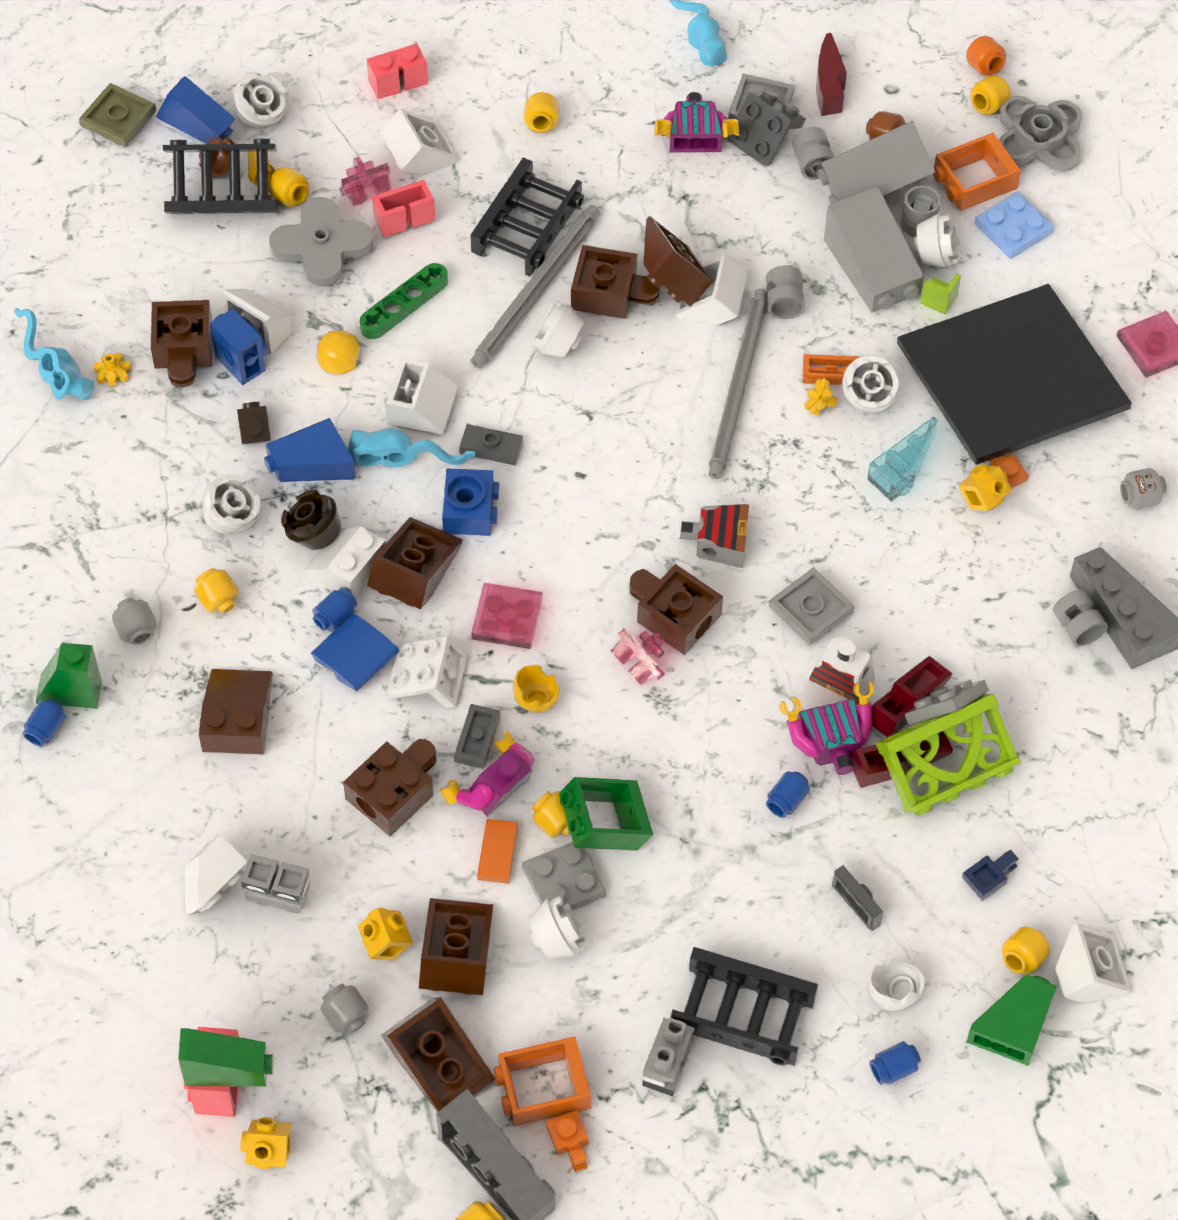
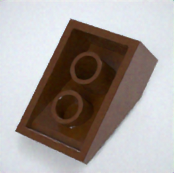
[643,216,713,307]
[367,517,463,610]
[199,669,273,755]
[418,898,493,995]
[381,997,496,1112]

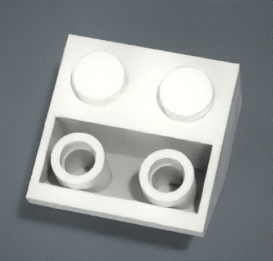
[386,357,458,435]
[185,834,247,915]

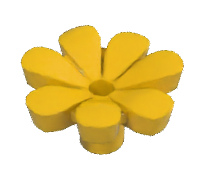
[94,353,132,386]
[804,378,837,415]

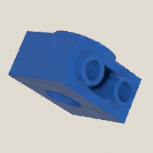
[210,308,268,386]
[442,468,499,536]

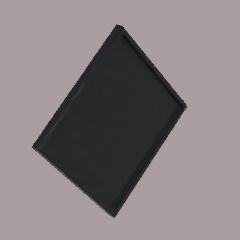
[897,284,1132,465]

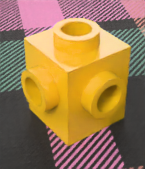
[958,464,1012,511]
[358,908,413,961]
[240,1117,292,1169]

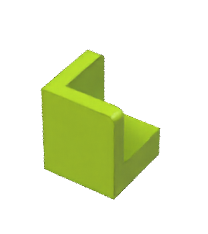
[920,273,961,315]

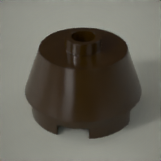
[281,490,341,550]

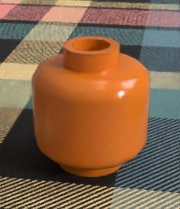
[966,36,1006,76]

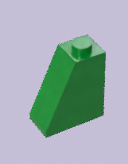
[35,643,102,709]
[966,975,1057,1066]
[178,1028,274,1086]

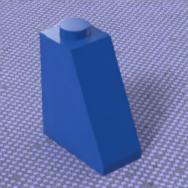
[156,76,236,144]
[264,418,356,482]

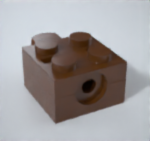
[571,245,660,319]
[151,300,213,388]
[629,564,723,655]
[343,739,437,837]

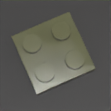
[79,83,156,147]

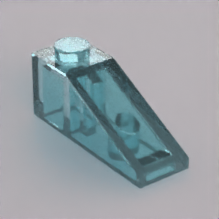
[867,416,938,502]

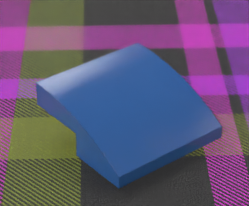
[311,613,400,691]

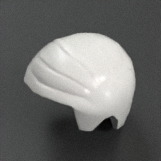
[868,959,925,1012]

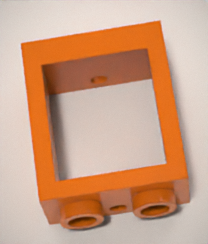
[933,132,1021,211]
[494,1036,591,1127]

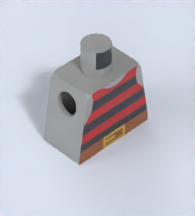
[680,504,749,568]

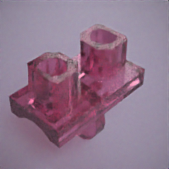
[339,156,391,206]
[610,628,665,685]

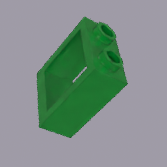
[559,777,653,851]

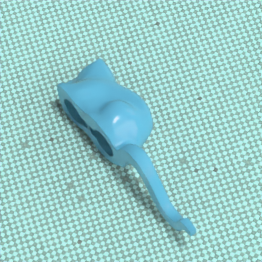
[670,0,727,67]
[14,308,94,400]
[348,428,475,467]

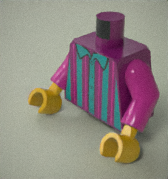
[654,92,740,153]
[779,682,874,775]
[439,731,535,817]

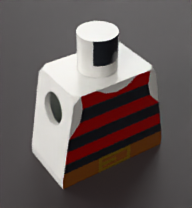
[809,637,875,703]

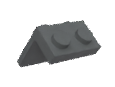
[727,89,806,165]

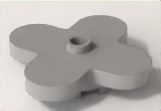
[999,96,1082,170]
[269,197,373,286]

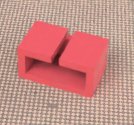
[367,43,428,99]
[372,180,435,237]

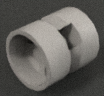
[792,127,834,180]
[901,185,941,237]
[766,265,805,319]
[1052,589,1108,647]

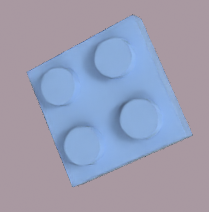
[974,191,1054,259]

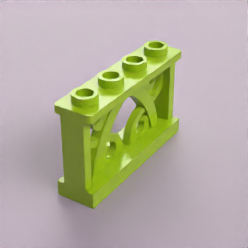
[875,694,1021,815]

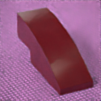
[816,33,847,116]
[872,656,953,737]
[851,731,953,788]

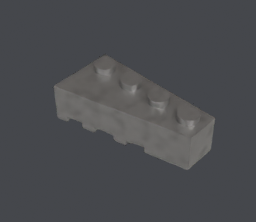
[1069,547,1178,669]
[436,1089,556,1220]

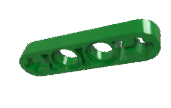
[359,263,448,339]

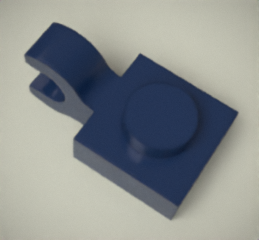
[962,850,1019,901]

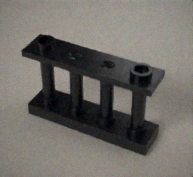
[163,138,279,214]
[470,157,584,277]
[671,947,818,1066]

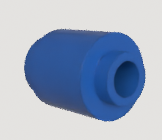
[312,588,357,632]
[22,699,66,747]
[766,771,810,818]
[869,1041,921,1085]

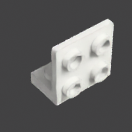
[386,636,468,708]

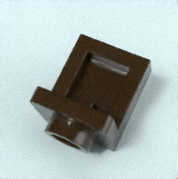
[237,402,271,445]

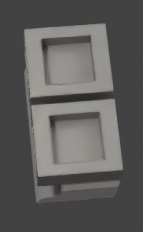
[241,854,310,913]
[642,1018,695,1096]

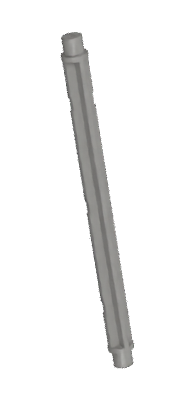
[470,205,599,368]
[708,289,768,479]

